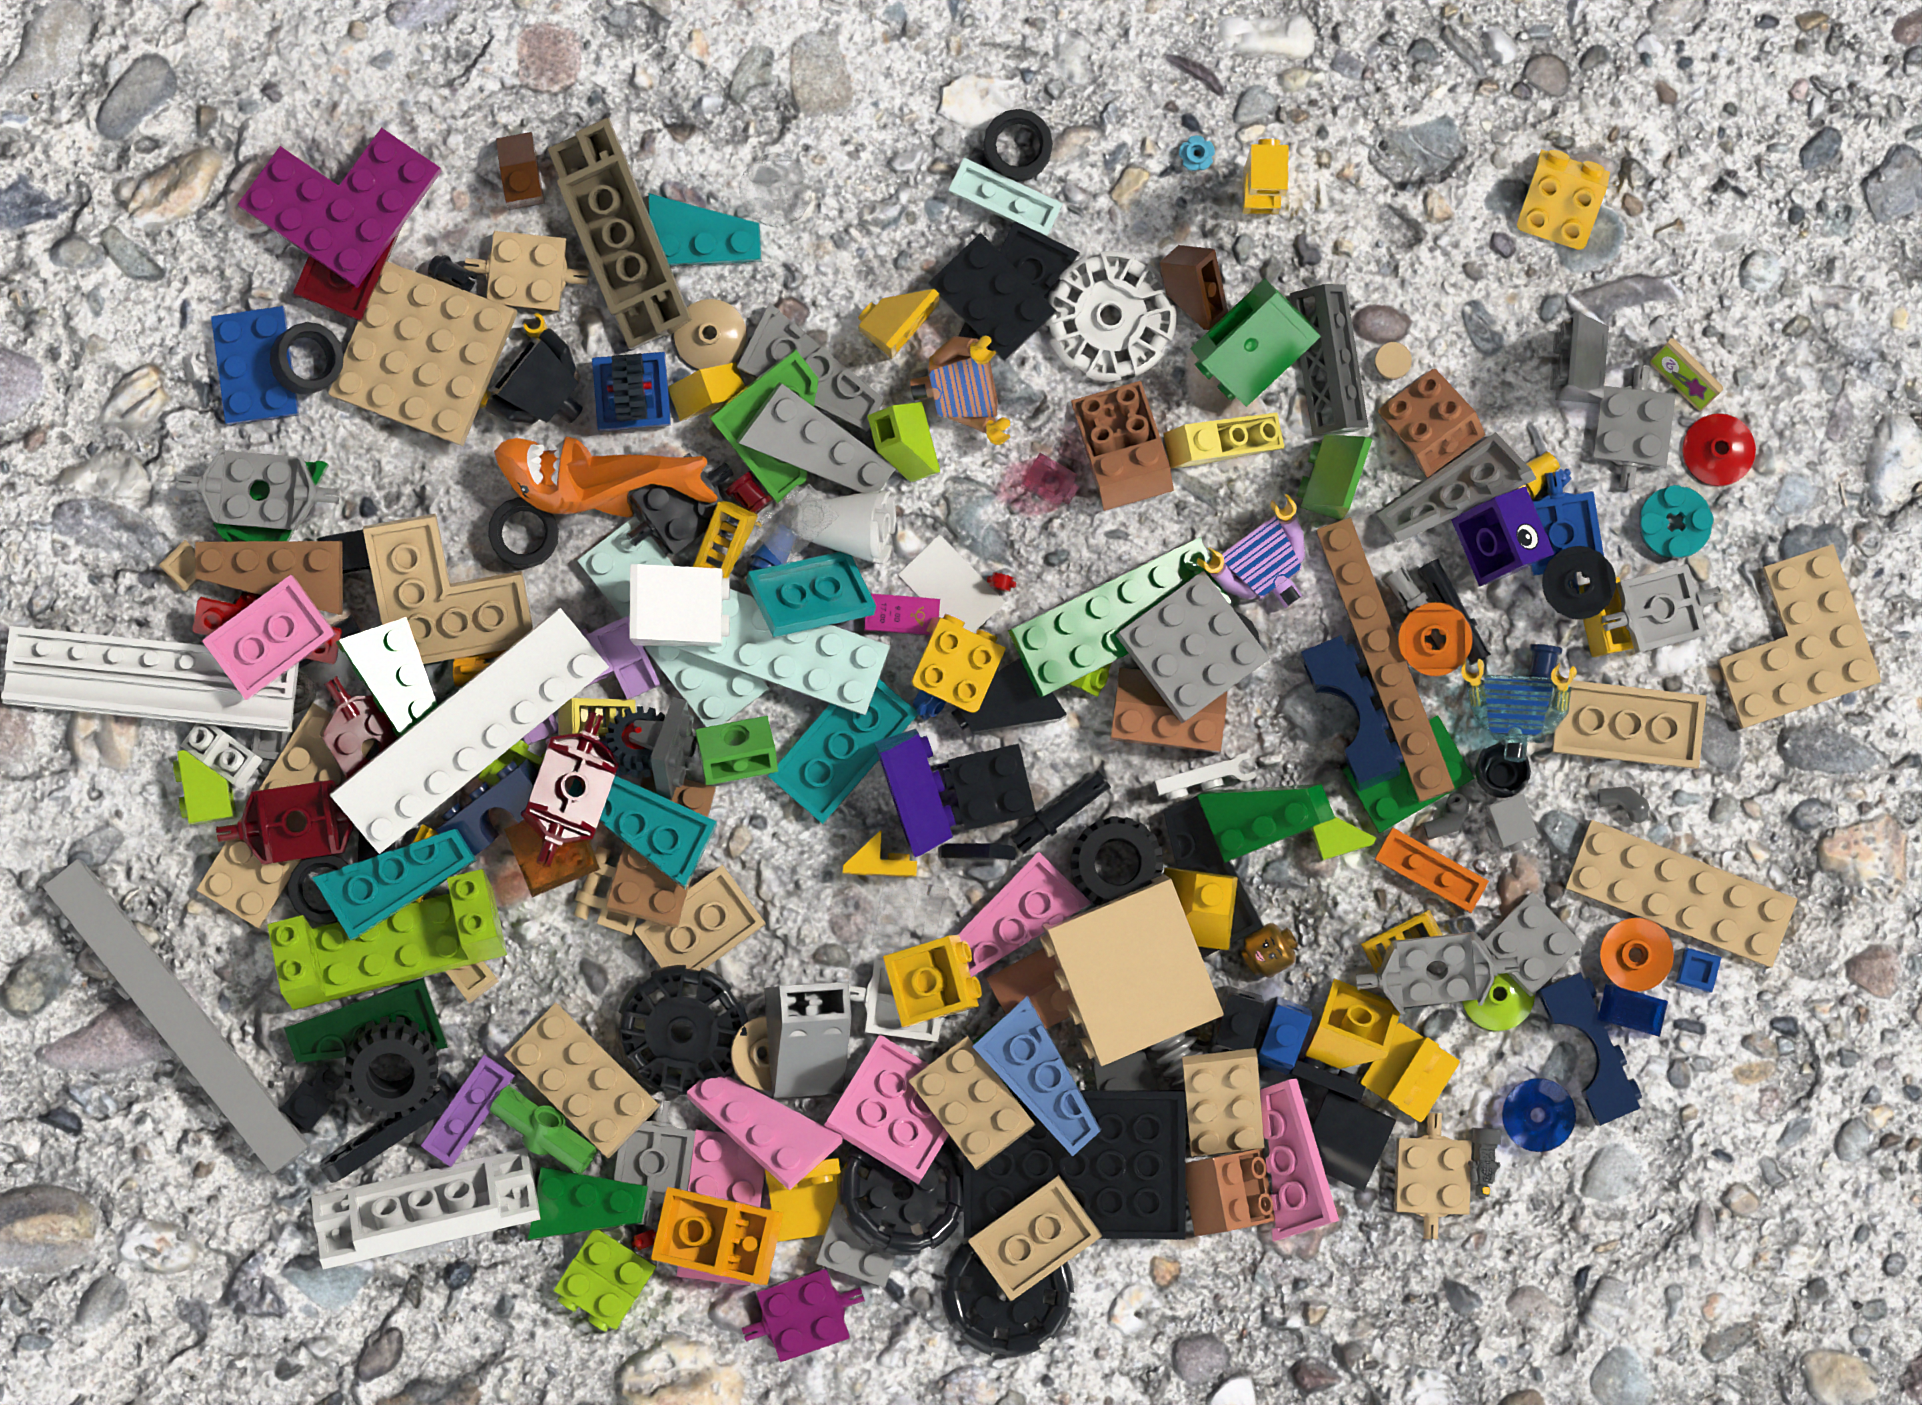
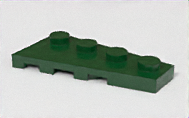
[284,977,449,1063]

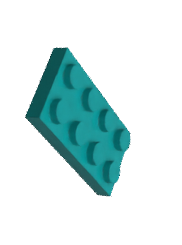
[768,679,919,824]

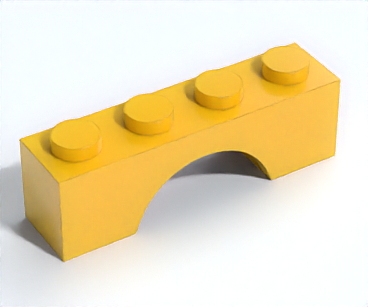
[1242,139,1289,214]

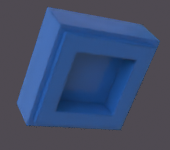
[1675,947,1722,993]

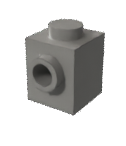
[1485,793,1538,853]

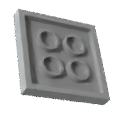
[1116,571,1270,724]

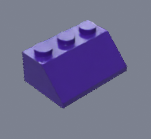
[874,728,956,857]

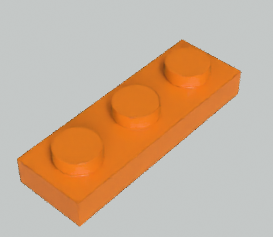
[1374,827,1489,913]

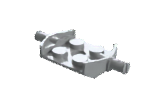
[176,448,340,530]
[1356,932,1520,1015]

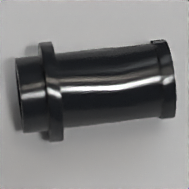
[428,255,477,292]

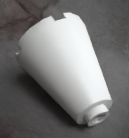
[792,490,896,564]

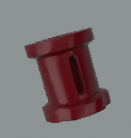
[725,471,773,514]

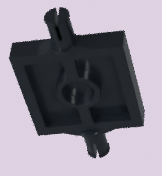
[626,453,734,556]

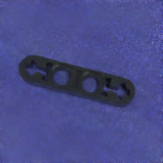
[320,1087,450,1183]

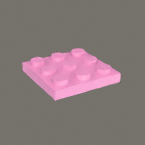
[824,1035,949,1184]

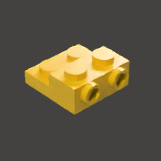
[883,935,982,1027]

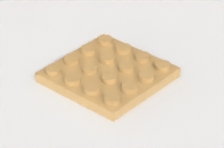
[328,261,518,447]

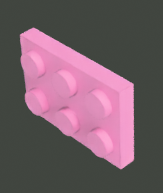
[202,575,336,700]

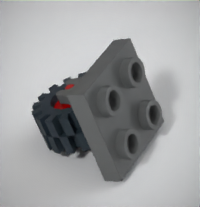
[606,697,697,800]

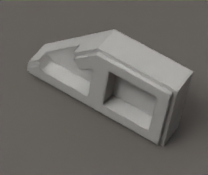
[251,727,292,777]

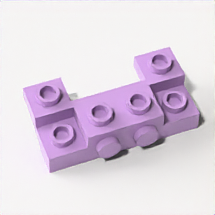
[523,615,661,745]

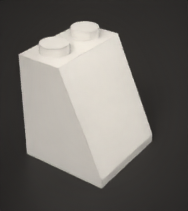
[630,564,730,646]

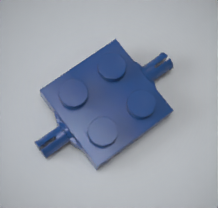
[1530,471,1604,594]

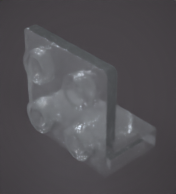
[754,484,839,566]

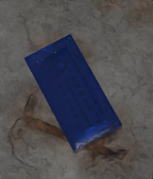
[1597,984,1668,1037]

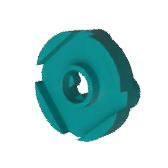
[1639,485,1714,559]

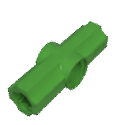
[490,1085,598,1175]

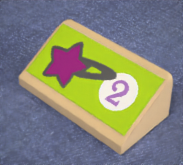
[1650,338,1724,411]

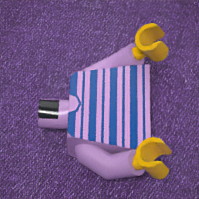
[1197,494,1305,609]

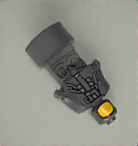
[1468,1127,1502,1199]

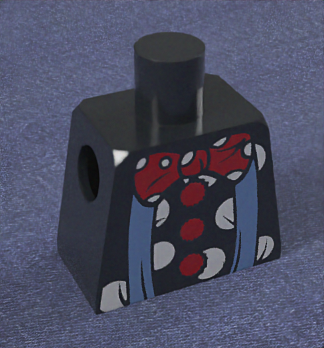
[1207,985,1264,1053]

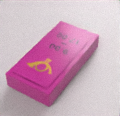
[864,593,940,636]

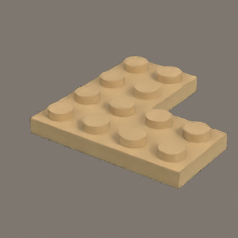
[363,513,533,664]
[1717,544,1882,729]

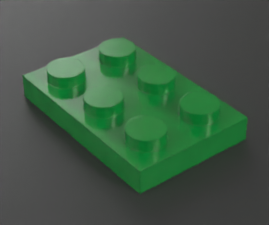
[1342,715,1475,834]

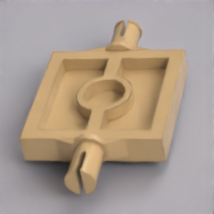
[464,231,589,312]
[1394,1113,1472,1239]

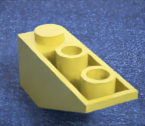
[1163,413,1284,469]

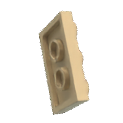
[634,864,766,985]
[909,1036,1035,1170]
[1182,1048,1264,1157]
[968,1175,1102,1301]

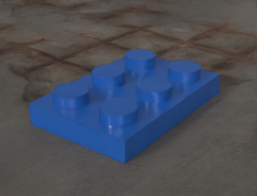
[211,306,299,426]

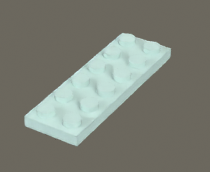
[577,516,769,727]
[670,589,890,716]

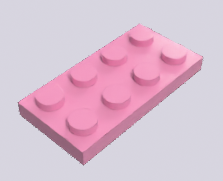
[677,1129,765,1286]

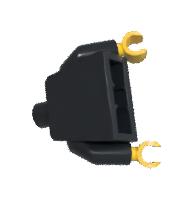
[479,313,583,425]

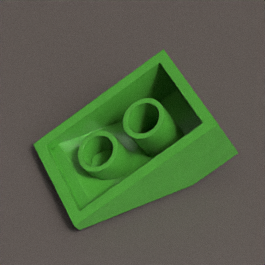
[1296,434,1372,521]

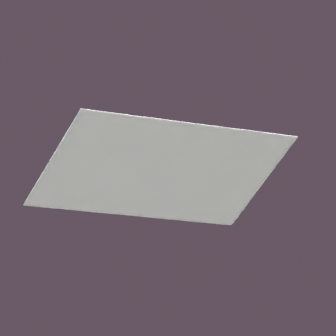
[898,534,1005,633]

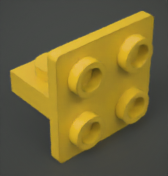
[1360,1023,1460,1122]

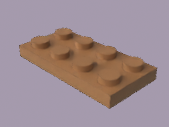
[606,770,716,928]

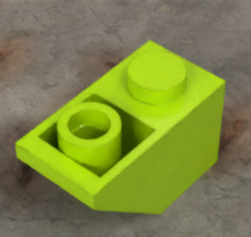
[867,402,941,482]
[173,750,237,826]

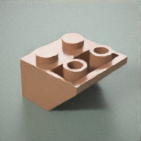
[1186,1149,1275,1236]

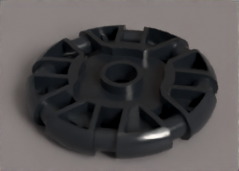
[615,965,748,1095]
[837,1142,964,1256]
[941,1229,1074,1358]

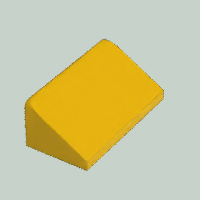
[1579,577,1634,657]

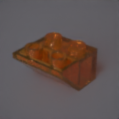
[504,821,601,898]

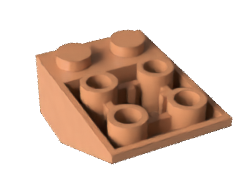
[1071,381,1174,511]

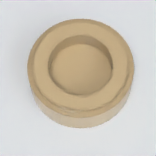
[1374,342,1412,380]

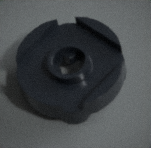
[1542,546,1616,620]

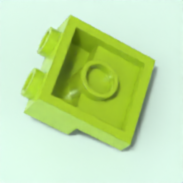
[554,1229,657,1332]

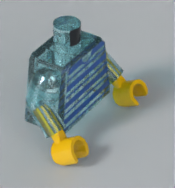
[1461,659,1577,762]

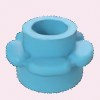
[1179,135,1215,171]

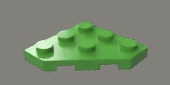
[709,348,819,503]

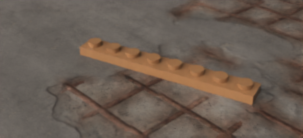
[1316,517,1455,803]

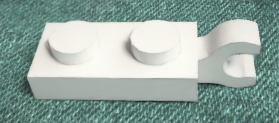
[1154,753,1256,801]

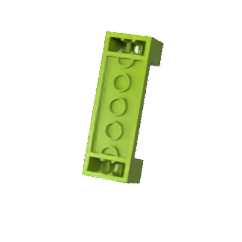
[267,869,507,1010]

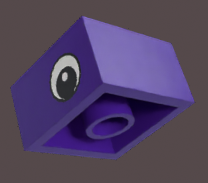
[1451,486,1554,587]

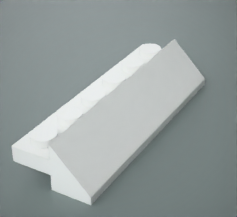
[311,1148,540,1270]

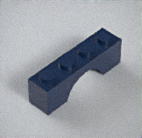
[1301,635,1404,792]
[1537,972,1642,1126]

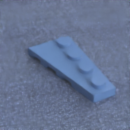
[972,996,1101,1156]

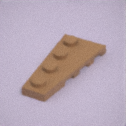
[195,541,343,615]

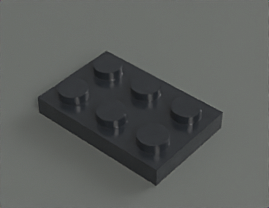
[928,232,1057,363]

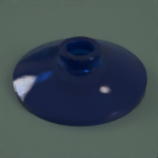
[1502,1078,1576,1152]

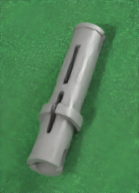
[1384,566,1446,650]

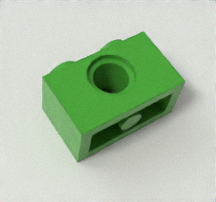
[695,716,778,785]

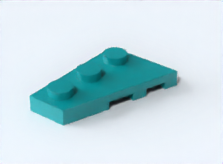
[648,193,762,266]

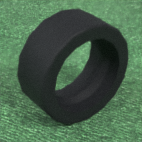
[983,109,1053,181]
[270,322,344,395]
[488,497,559,568]
[288,855,349,924]

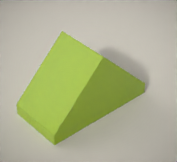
[1310,816,1376,862]

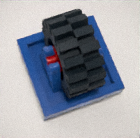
[592,352,671,432]

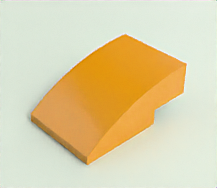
[651,1187,784,1285]

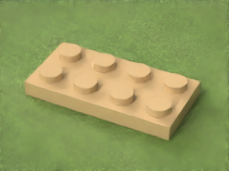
[1551,680,1707,769]
[504,1002,660,1158]

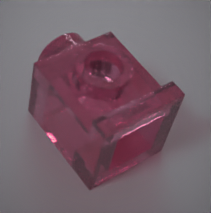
[1021,453,1080,509]

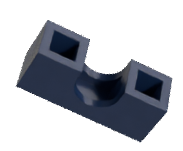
[436,758,538,856]

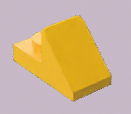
[843,830,917,877]

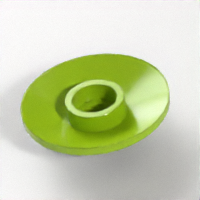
[1462,973,1535,1031]

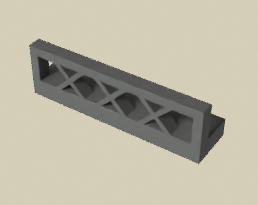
[1290,284,1369,436]

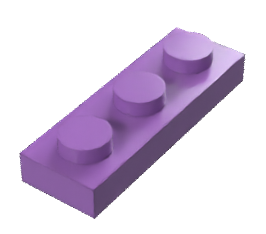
[421,1055,515,1167]

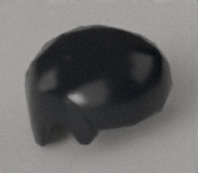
[1475,742,1531,798]

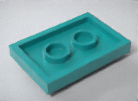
[746,552,876,637]

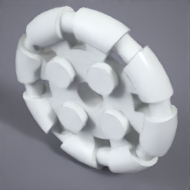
[1045,251,1177,382]

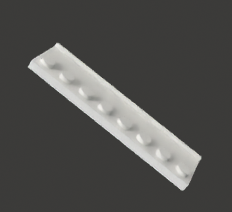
[330,607,609,854]
[1,626,299,733]

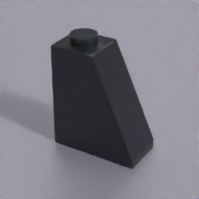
[951,657,1067,734]

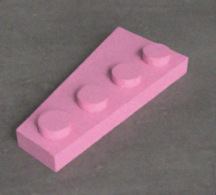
[958,852,1091,977]
[687,1076,843,1190]
[1260,1078,1339,1242]

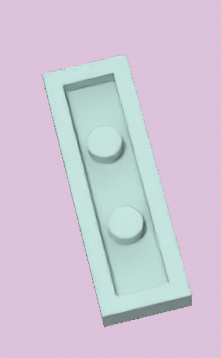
[948,158,1063,237]

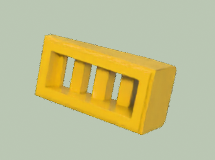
[692,501,758,578]
[1361,909,1443,973]

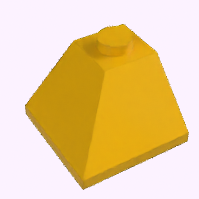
[858,289,939,359]
[1164,868,1238,950]
[1306,978,1400,1069]

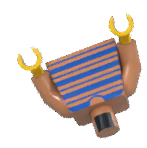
[910,335,1010,445]

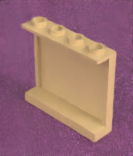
[1040,874,1224,1066]

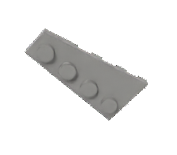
[737,302,884,433]
[736,382,896,493]
[1376,432,1536,543]

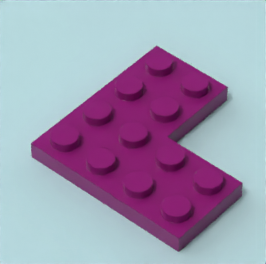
[237,127,442,288]

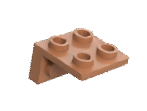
[1378,369,1486,478]

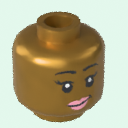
[1241,923,1299,978]

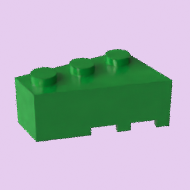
[1197,784,1335,863]

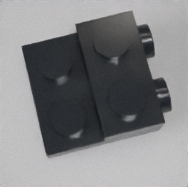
[942,743,1036,832]

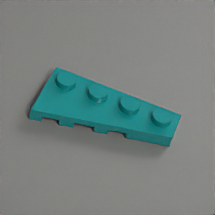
[568,776,717,890]
[312,829,477,940]

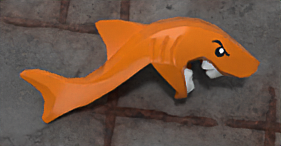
[494,437,718,518]

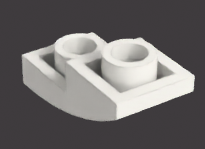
[180,723,263,790]

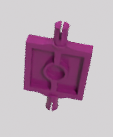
[741,1267,865,1362]

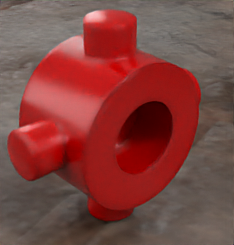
[987,572,1017,592]
[631,1229,657,1251]

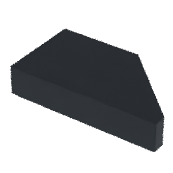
[941,843,1016,860]

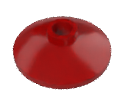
[1682,413,1756,486]

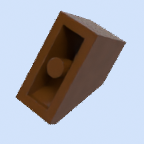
[496,132,545,210]
[1159,245,1228,330]

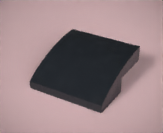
[1312,1089,1396,1192]

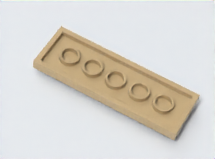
[196,703,376,929]
[1564,820,1798,968]

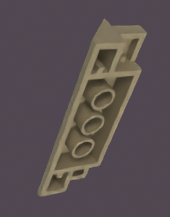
[547,118,692,350]

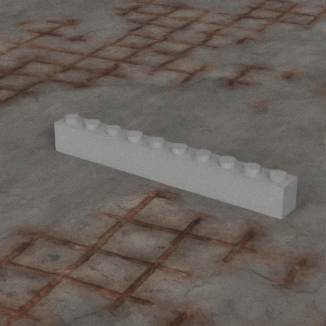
[43,859,311,1175]

